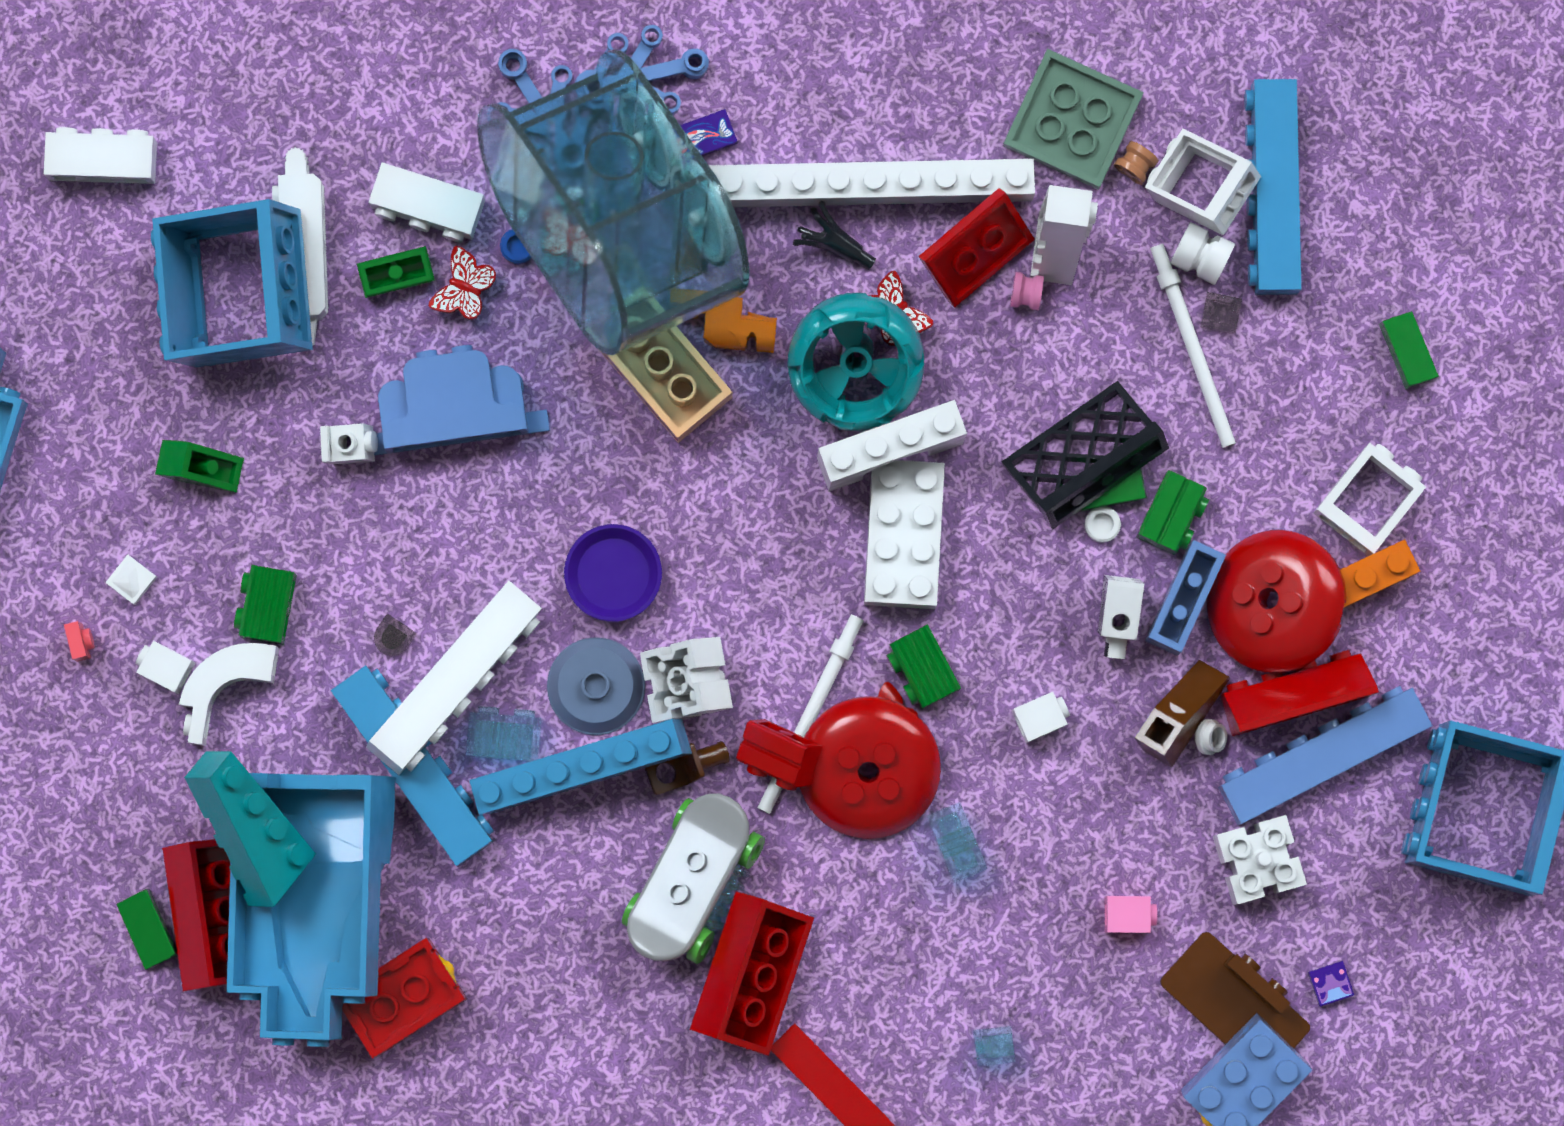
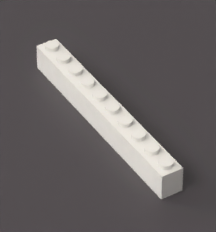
[678,159,1035,208]

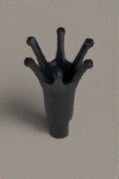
[793,201,876,270]

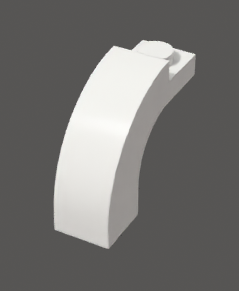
[179,643,279,746]

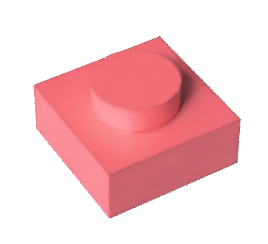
[64,621,95,662]

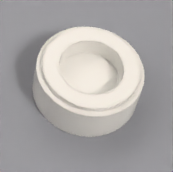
[1084,506,1121,543]

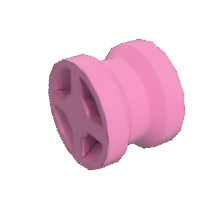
[1010,272,1044,311]

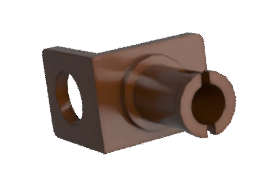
[645,741,730,795]

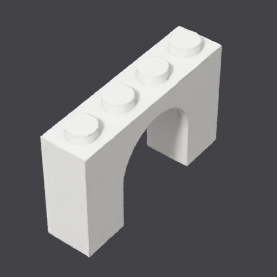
[817,400,967,492]

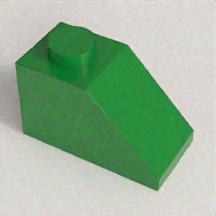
[155,440,244,493]

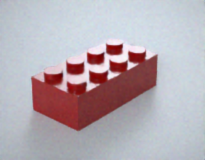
[689,891,814,1056]

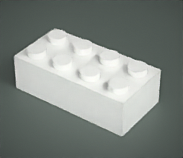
[864,460,945,609]

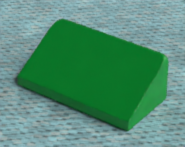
[1379,311,1439,390]
[116,889,178,970]

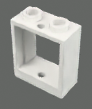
[1145,129,1261,235]
[1313,443,1426,556]

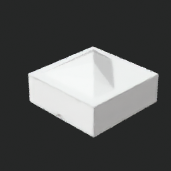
[105,555,157,605]

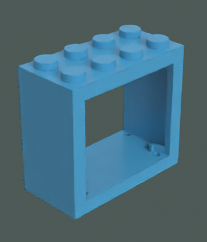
[151,199,313,367]
[1401,720,1564,896]

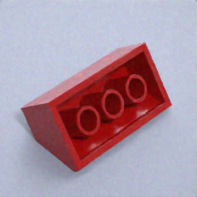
[1220,650,1379,737]
[162,839,230,991]

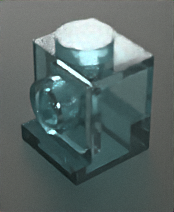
[973,1026,1016,1066]

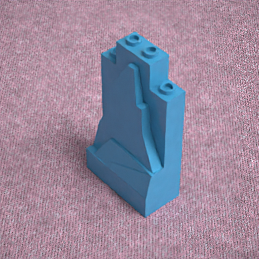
[227,773,395,1047]

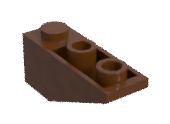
[1135,660,1230,767]

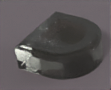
[374,613,417,657]

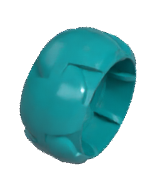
[787,293,924,431]

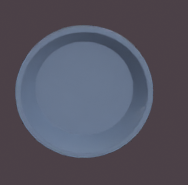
[547,637,645,735]

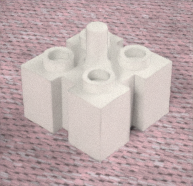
[640,637,733,723]
[1213,815,1307,905]

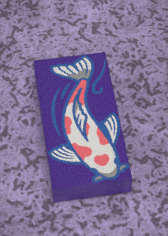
[677,109,738,160]

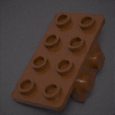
[1160,932,1310,1048]

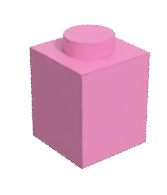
[1105,896,1157,933]

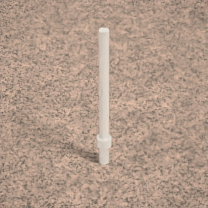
[1150,244,1236,448]
[757,614,864,814]

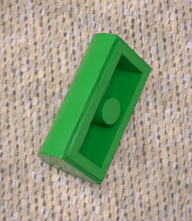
[357,246,435,298]

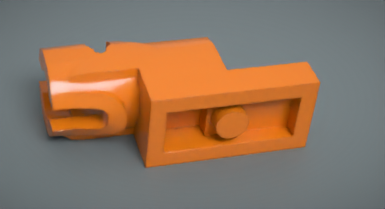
[670,291,777,353]

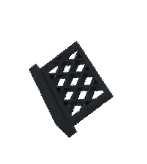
[1001,381,1169,529]

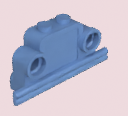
[374,345,550,456]

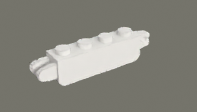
[272,147,328,346]

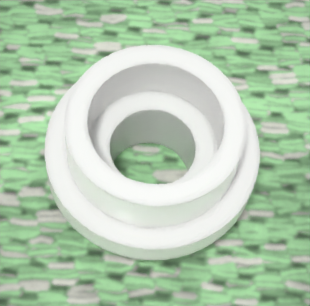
[1195,719,1227,755]

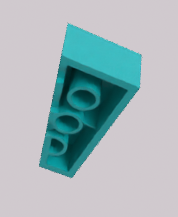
[184,751,316,907]

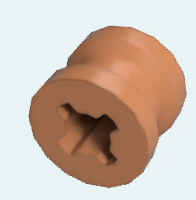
[1114,141,1159,185]

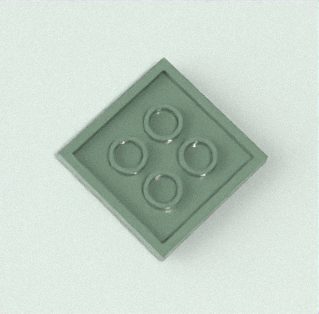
[1003,48,1144,190]

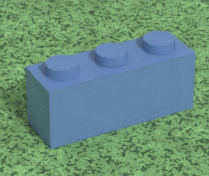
[1145,540,1226,656]

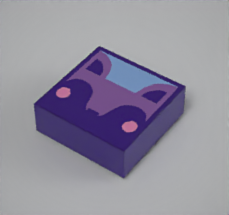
[1307,961,1354,1006]

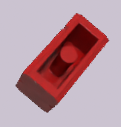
[736,719,823,791]

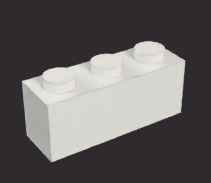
[44,127,157,184]
[368,162,485,243]

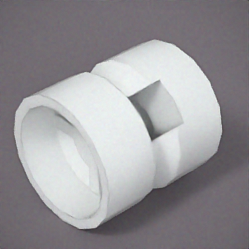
[1170,222,1235,285]

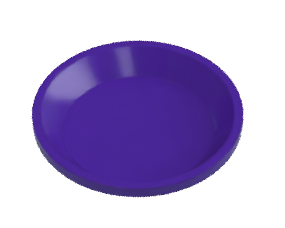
[564,524,662,622]

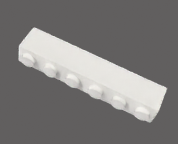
[366,581,542,775]

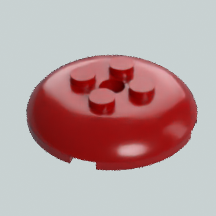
[1207,530,1346,673]
[800,696,941,839]

